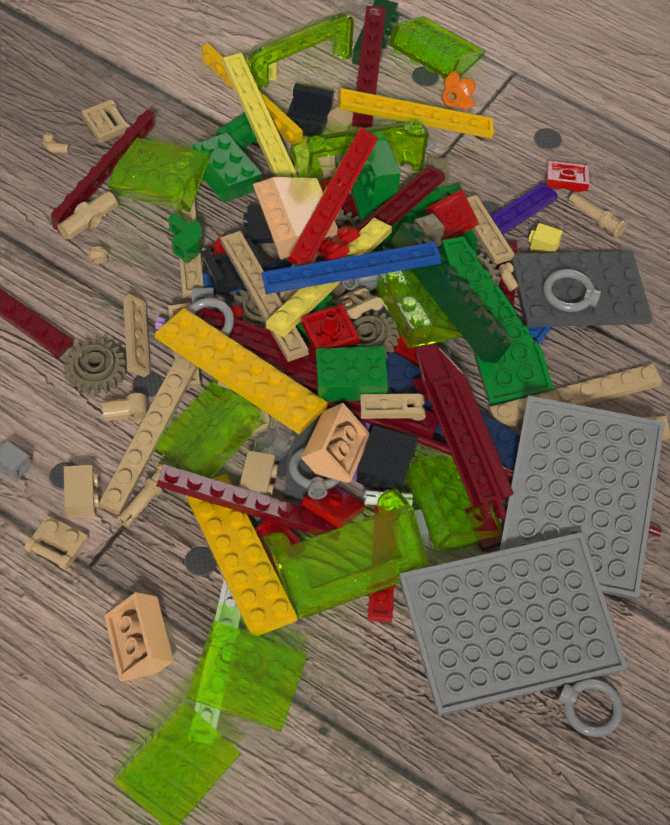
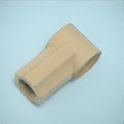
[102,393,148,423]

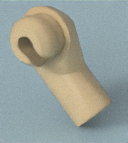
[42,133,69,154]
[498,262,519,292]

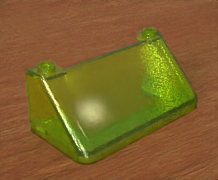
[232,12,354,90]
[290,120,429,180]
[263,488,428,618]

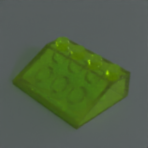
[388,16,486,80]
[108,138,211,212]
[376,269,463,348]
[156,380,264,478]
[406,457,503,551]
[186,621,308,732]
[111,700,241,825]

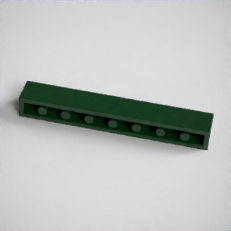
[389,223,512,363]

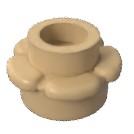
[87,246,109,264]

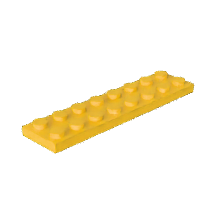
[155,308,328,435]
[185,474,297,639]

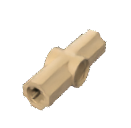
[58,191,118,240]

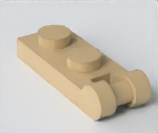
[360,394,426,421]

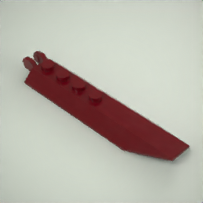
[414,343,514,523]

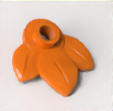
[442,71,476,110]

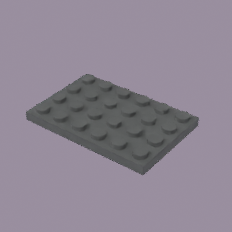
[510,251,652,328]

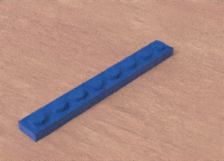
[261,242,441,294]

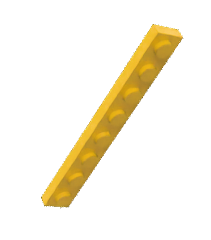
[201,43,303,148]
[338,88,494,138]

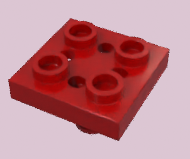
[300,304,360,353]

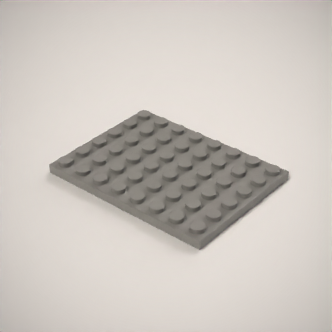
[499,396,665,600]
[398,532,628,716]

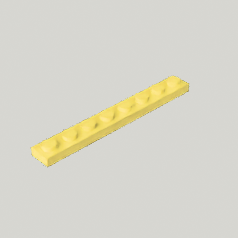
[222,53,299,178]
[266,218,392,337]

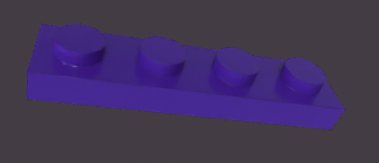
[491,182,558,235]

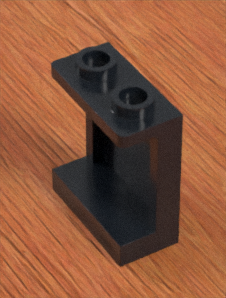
[287,83,334,139]
[243,205,274,244]
[201,238,268,296]
[356,425,418,493]

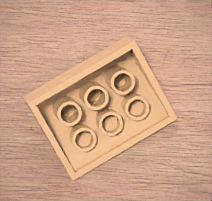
[253,177,338,260]

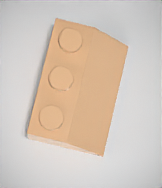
[301,403,370,483]
[104,592,174,682]

